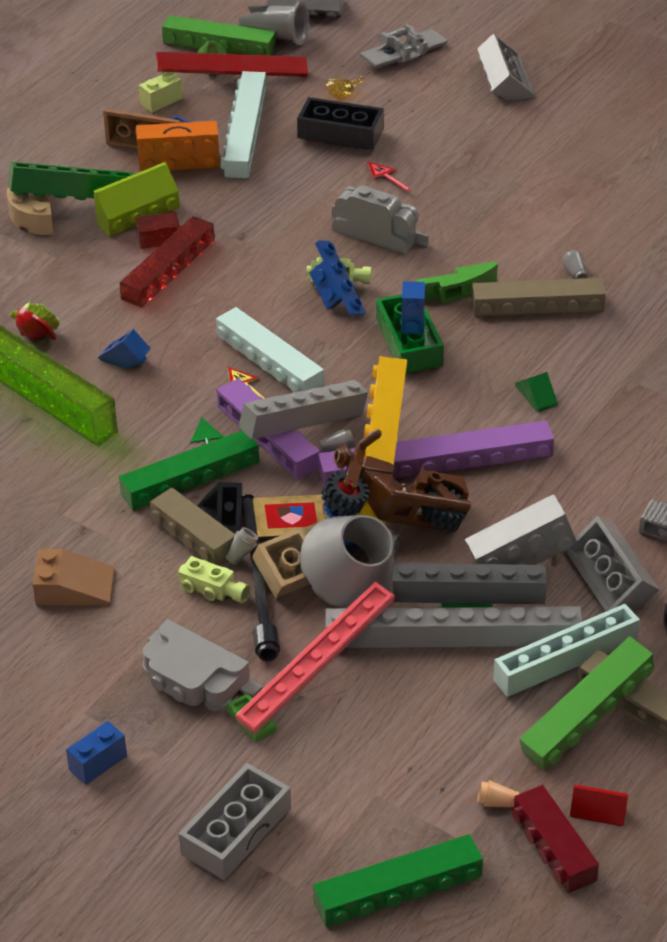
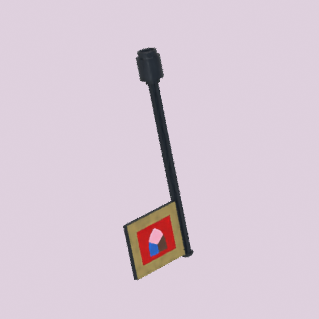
[243,494,326,661]

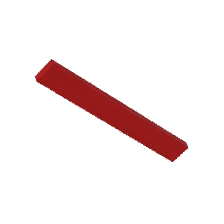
[155,52,308,77]

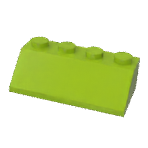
[94,162,180,237]

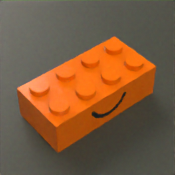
[136,121,220,172]

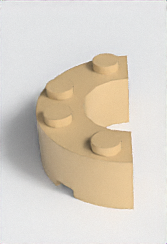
[7,187,54,235]

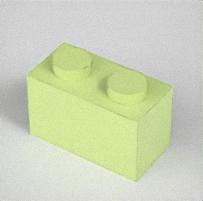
[139,72,183,113]

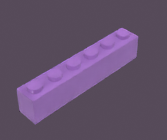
[216,378,320,480]

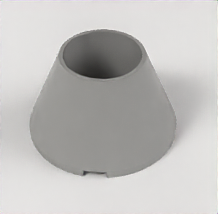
[300,515,395,608]

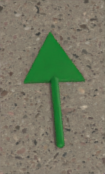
[190,417,224,443]

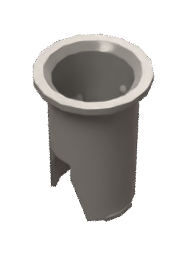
[238,2,309,45]

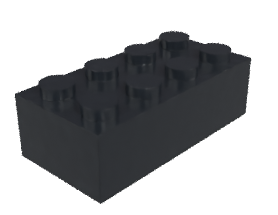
[297,97,384,150]

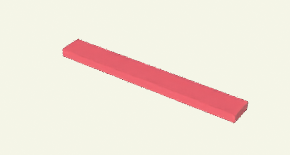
[235,581,395,735]

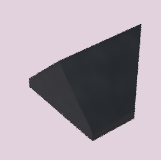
[197,482,244,531]

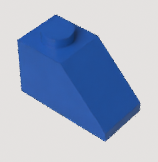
[98,329,151,369]

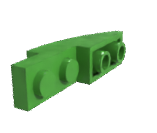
[416,261,498,304]

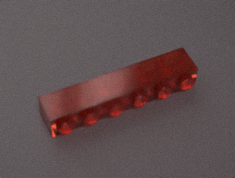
[119,216,215,308]

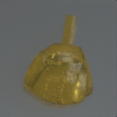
[326,76,364,99]

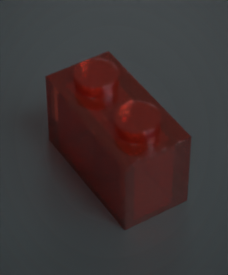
[135,212,182,249]

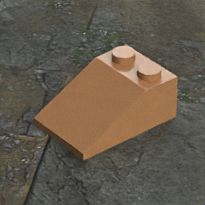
[33,549,114,606]

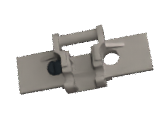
[360,24,448,69]

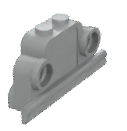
[332,186,429,254]
[143,619,262,711]

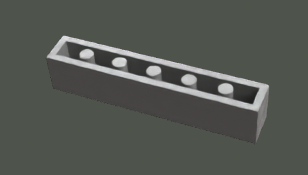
[239,380,368,439]

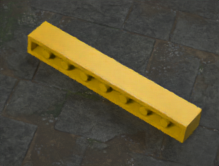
[356,356,407,526]

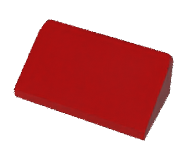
[570,784,629,826]

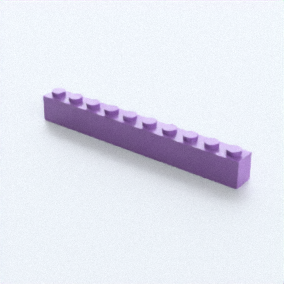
[318,420,554,487]

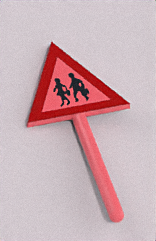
[367,161,410,192]

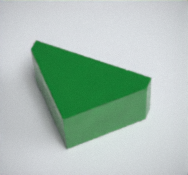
[515,372,557,413]

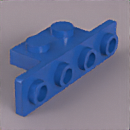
[309,240,366,316]

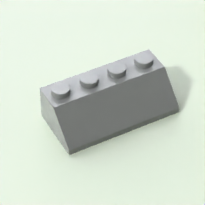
[267,0,345,18]
[478,33,535,101]
[565,516,660,611]

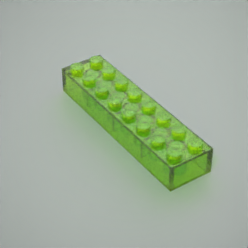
[0,325,118,447]

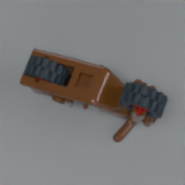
[321,429,471,532]

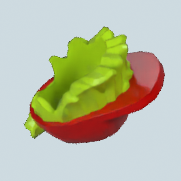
[10,302,60,340]

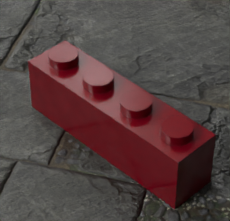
[512,785,599,893]

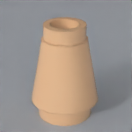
[477,780,519,808]

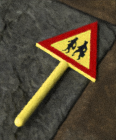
[227,366,265,399]

